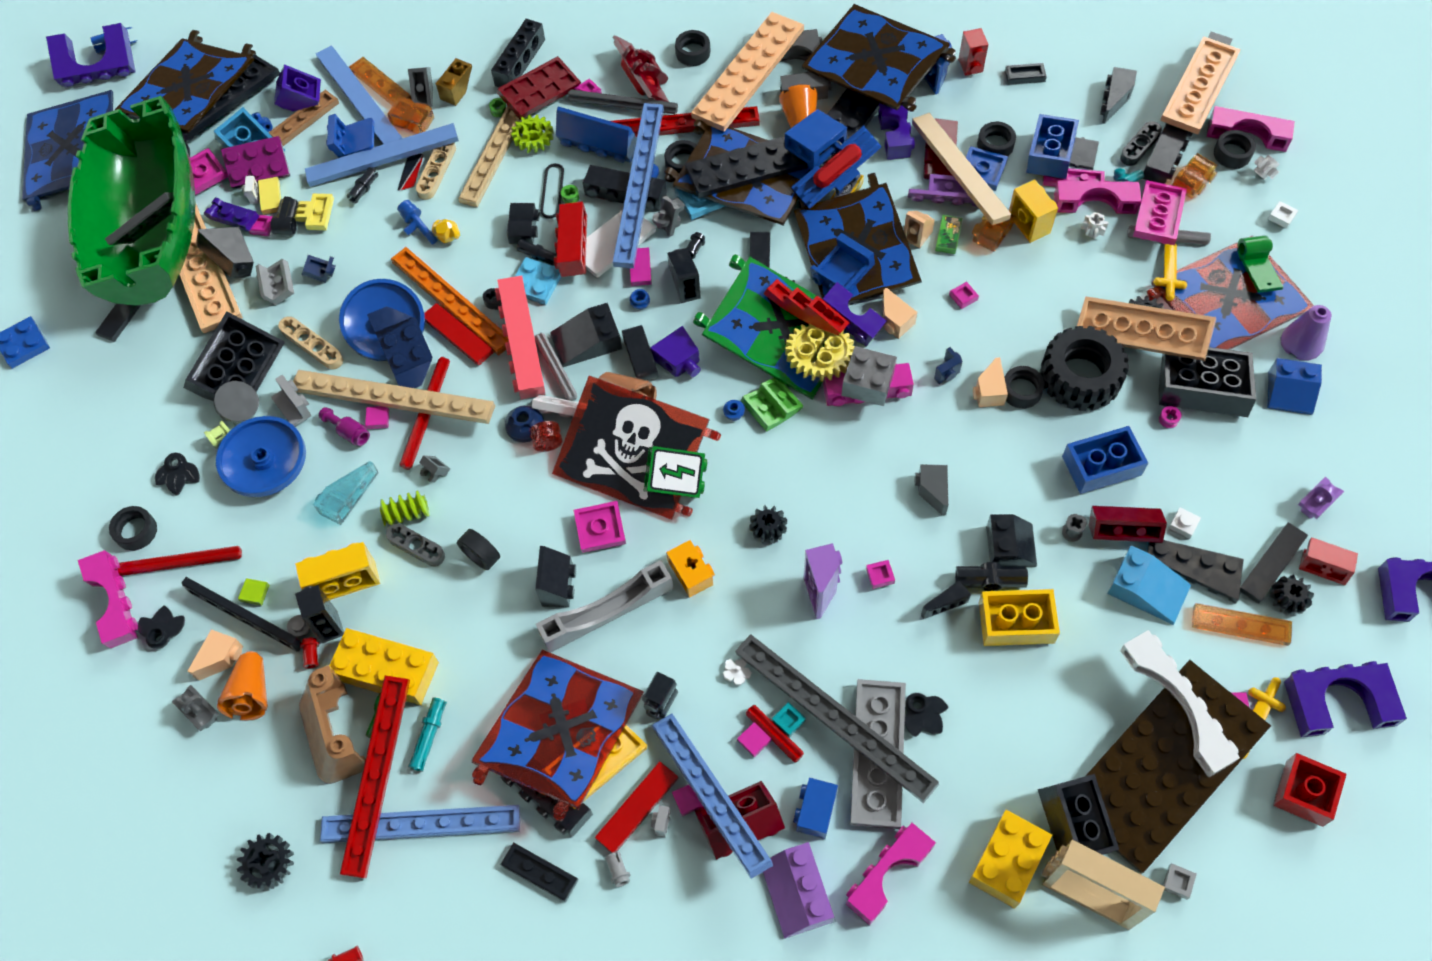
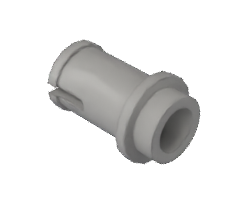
[605,852,631,887]

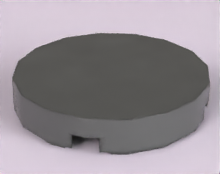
[214,381,259,424]

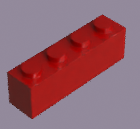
[554,201,587,277]

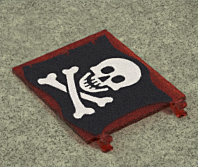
[552,375,721,520]

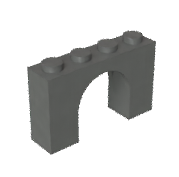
[780,29,831,100]

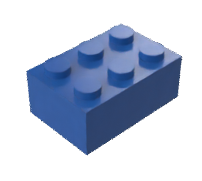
[1026,114,1079,179]
[1062,426,1148,494]

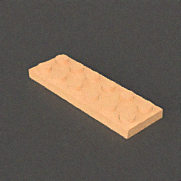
[1160,36,1241,135]
[1077,296,1216,361]

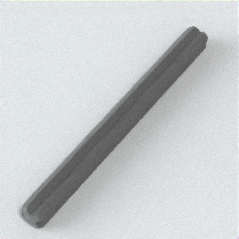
[568,90,678,114]

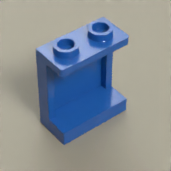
[785,109,847,167]
[810,233,875,292]

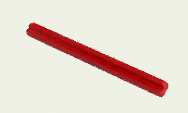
[400,357,450,470]
[117,546,242,576]

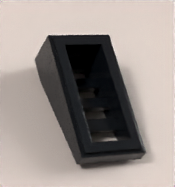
[921,581,971,619]

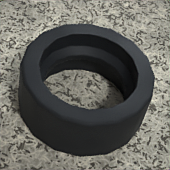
[675,30,711,66]
[977,121,1016,156]
[1214,130,1256,169]
[664,140,697,173]
[1004,366,1045,409]
[109,506,157,551]
[456,529,501,570]

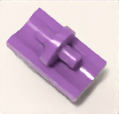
[1298,477,1344,519]

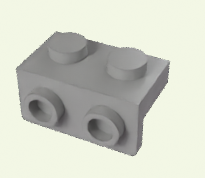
[255,259,294,305]
[271,375,311,426]

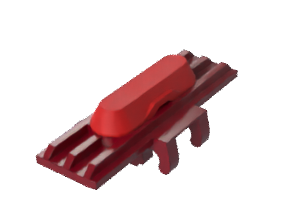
[613,35,669,102]

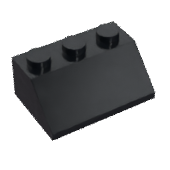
[1037,774,1119,855]

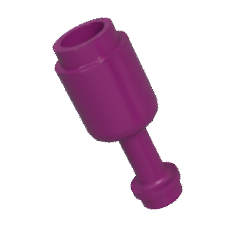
[319,407,370,446]

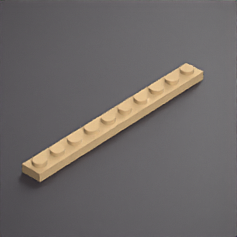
[293,370,495,424]

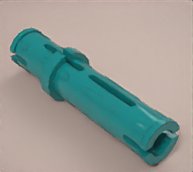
[408,697,447,772]

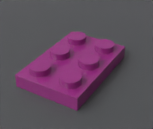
[221,136,290,189]

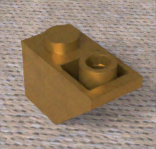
[436,58,472,106]

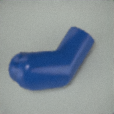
[252,112,273,132]

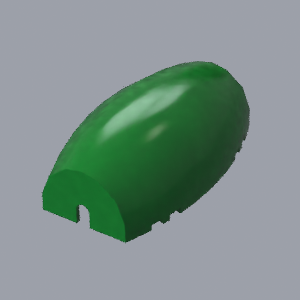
[68,96,196,305]

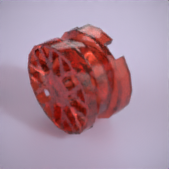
[529,421,563,452]

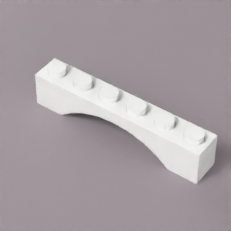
[1120,630,1240,777]

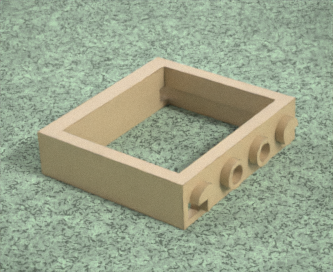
[1041,840,1165,930]

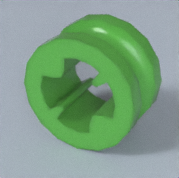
[489,98,506,117]
[561,185,580,204]

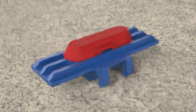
[791,126,882,209]

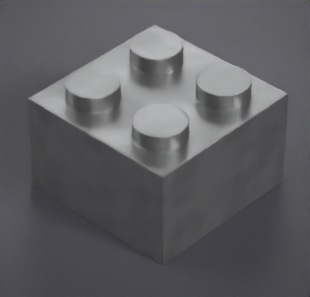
[842,346,897,406]

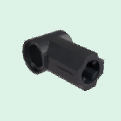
[271,196,298,235]

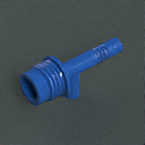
[397,200,438,245]

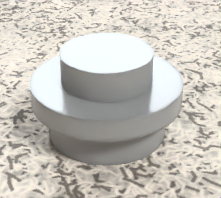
[287,615,310,638]

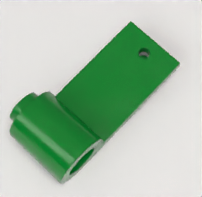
[1237,235,1283,293]

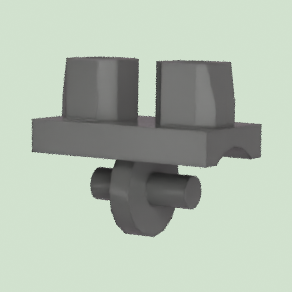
[652,196,685,237]
[172,685,219,731]

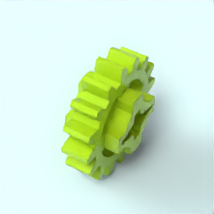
[511,114,554,153]

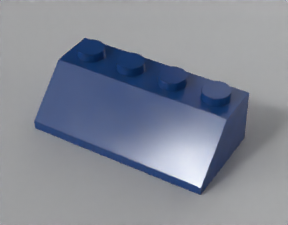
[556,106,637,163]

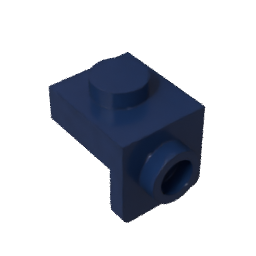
[302,254,336,283]
[934,347,963,384]

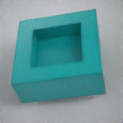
[772,702,806,738]

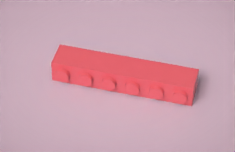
[495,275,546,400]

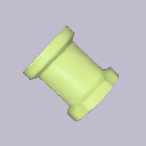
[203,421,230,448]

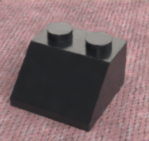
[986,514,1037,567]
[535,546,576,607]

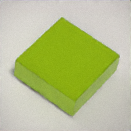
[238,578,270,606]

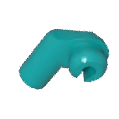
[1113,168,1144,182]

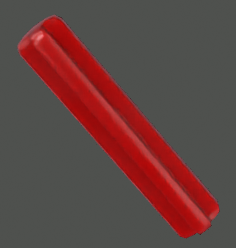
[746,705,804,763]

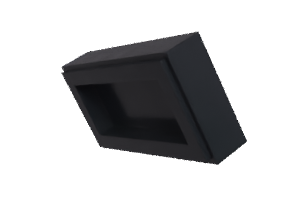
[1005,63,1047,85]

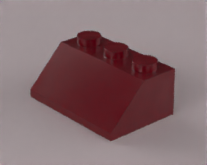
[694,781,785,860]

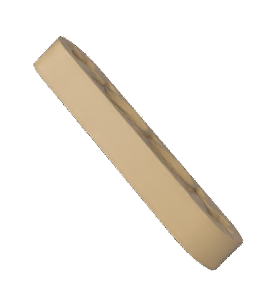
[416,143,456,200]
[278,316,343,369]

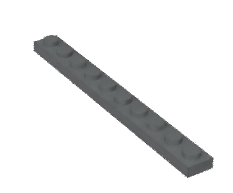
[735,634,939,804]

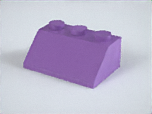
[803,543,842,619]
[763,842,835,939]

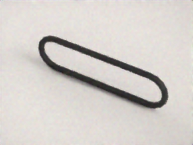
[540,163,564,218]

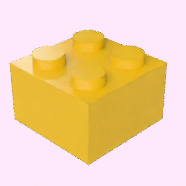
[1009,179,1058,243]

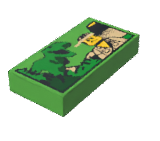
[935,215,963,254]

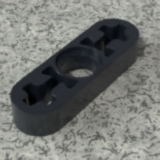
[1120,122,1162,166]

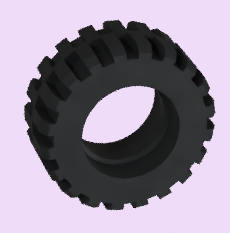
[1040,326,1129,411]

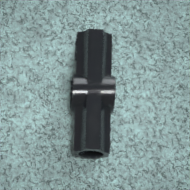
[955,562,1028,591]

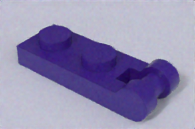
[204,197,260,231]

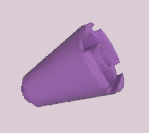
[1280,305,1332,361]

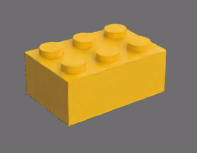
[295,542,381,600]
[978,589,1060,646]
[968,810,1052,909]

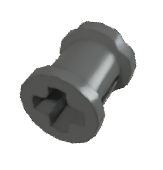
[1062,514,1087,542]

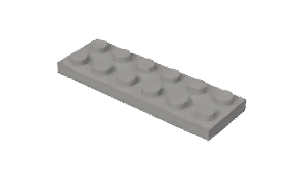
[850,679,906,829]

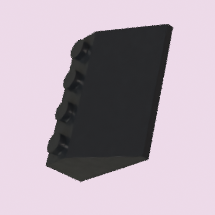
[183,311,285,401]
[1159,347,1256,417]

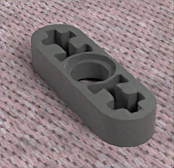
[386,523,445,566]

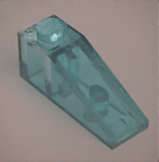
[313,461,379,525]

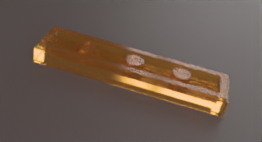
[349,57,412,110]
[1192,603,1292,646]

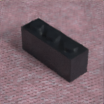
[295,585,344,643]

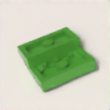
[741,378,803,432]

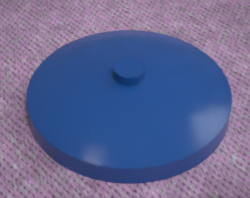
[339,279,425,361]
[216,416,306,497]

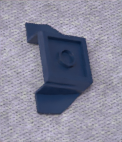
[367,306,433,388]

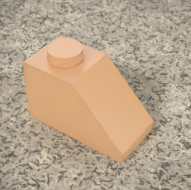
[904,211,935,248]
[882,288,917,339]
[973,357,1008,408]
[188,629,243,680]

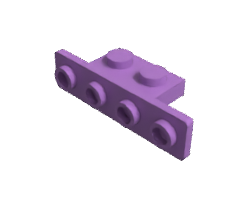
[908,174,977,207]

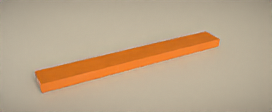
[391,247,509,356]

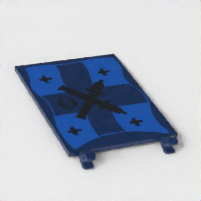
[22,90,113,211]

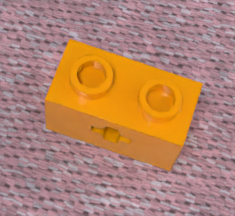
[666,540,715,598]

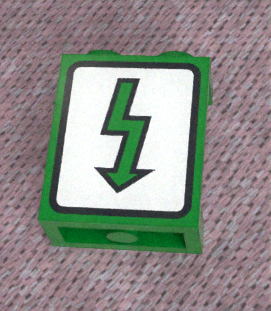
[643,446,708,498]

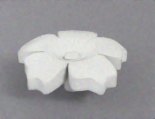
[723,659,752,686]

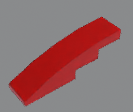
[764,279,850,335]

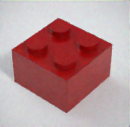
[1273,753,1347,827]

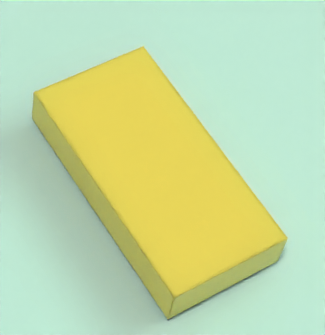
[258,177,281,215]

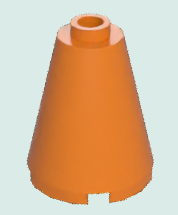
[779,84,817,128]
[217,651,268,720]

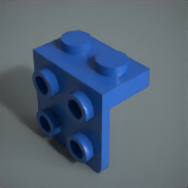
[326,114,374,158]

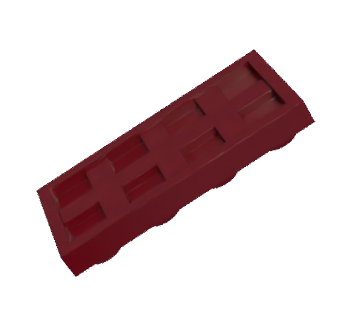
[497,56,581,120]

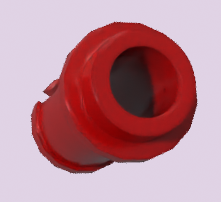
[300,637,319,669]
[328,945,364,961]

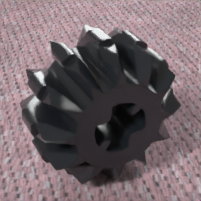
[749,505,787,544]
[1270,574,1314,616]

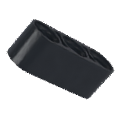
[622,325,658,380]

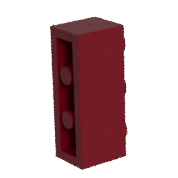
[1089,506,1167,543]

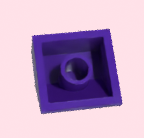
[274,64,321,111]

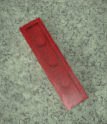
[424,303,494,366]
[595,761,679,854]

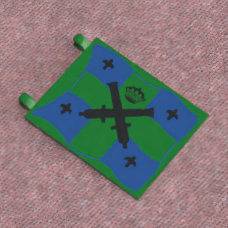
[693,254,850,400]

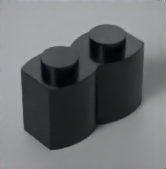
[507,203,540,244]
[642,672,678,720]

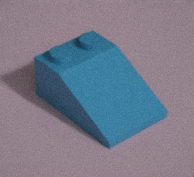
[214,107,285,152]
[1107,545,1191,625]

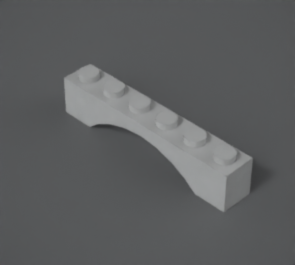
[536,560,673,653]

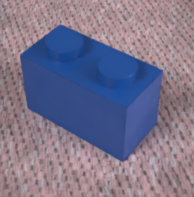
[793,777,838,839]

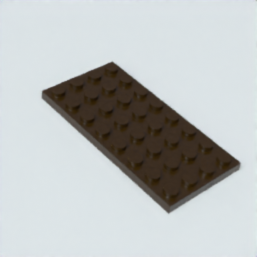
[1086,659,1271,874]

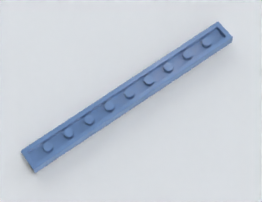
[613,103,664,269]

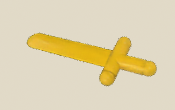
[1153,243,1187,301]
[1243,677,1286,759]

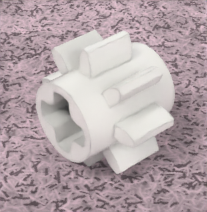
[1254,154,1280,180]
[1081,212,1109,239]

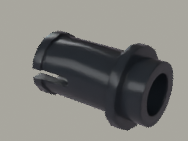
[686,232,705,259]

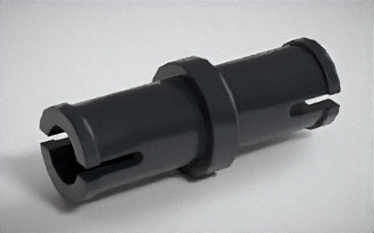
[347,167,378,204]
[517,239,557,266]

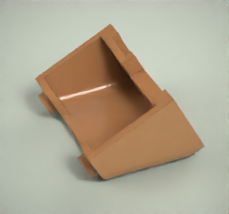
[299,665,366,784]

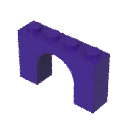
[46,23,136,87]
[1378,557,1432,622]
[1284,661,1407,738]

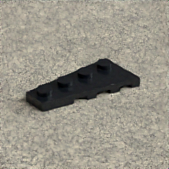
[1147,540,1244,604]

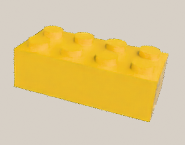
[329,628,439,705]

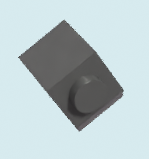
[408,67,433,108]
[914,464,949,515]

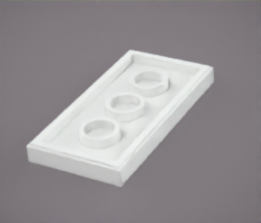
[586,210,656,278]

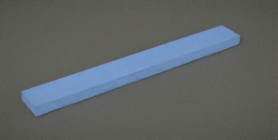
[315,45,403,145]
[305,123,459,187]
[652,713,773,879]
[320,805,520,843]

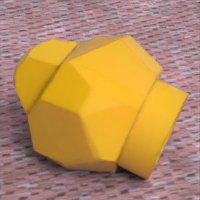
[432,219,460,243]

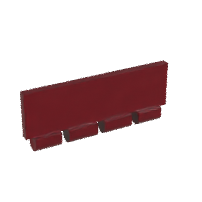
[923,118,958,179]

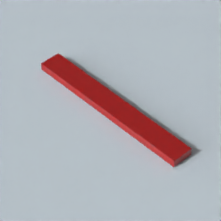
[611,106,760,137]
[340,675,410,878]

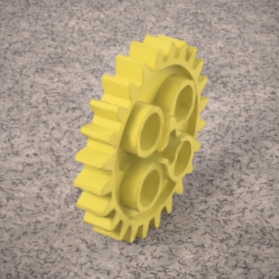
[785,324,855,381]

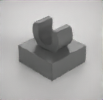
[419,455,450,482]

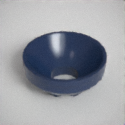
[505,405,545,443]

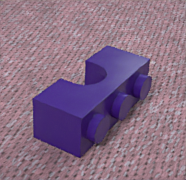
[878,103,915,160]
[822,282,887,346]

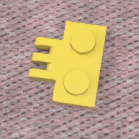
[295,193,334,231]

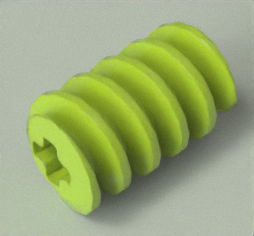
[380,490,430,527]

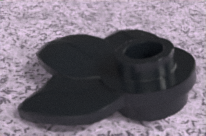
[155,452,200,495]
[138,605,185,649]
[905,693,948,737]

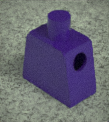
[650,326,701,377]

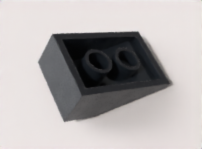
[550,303,622,367]

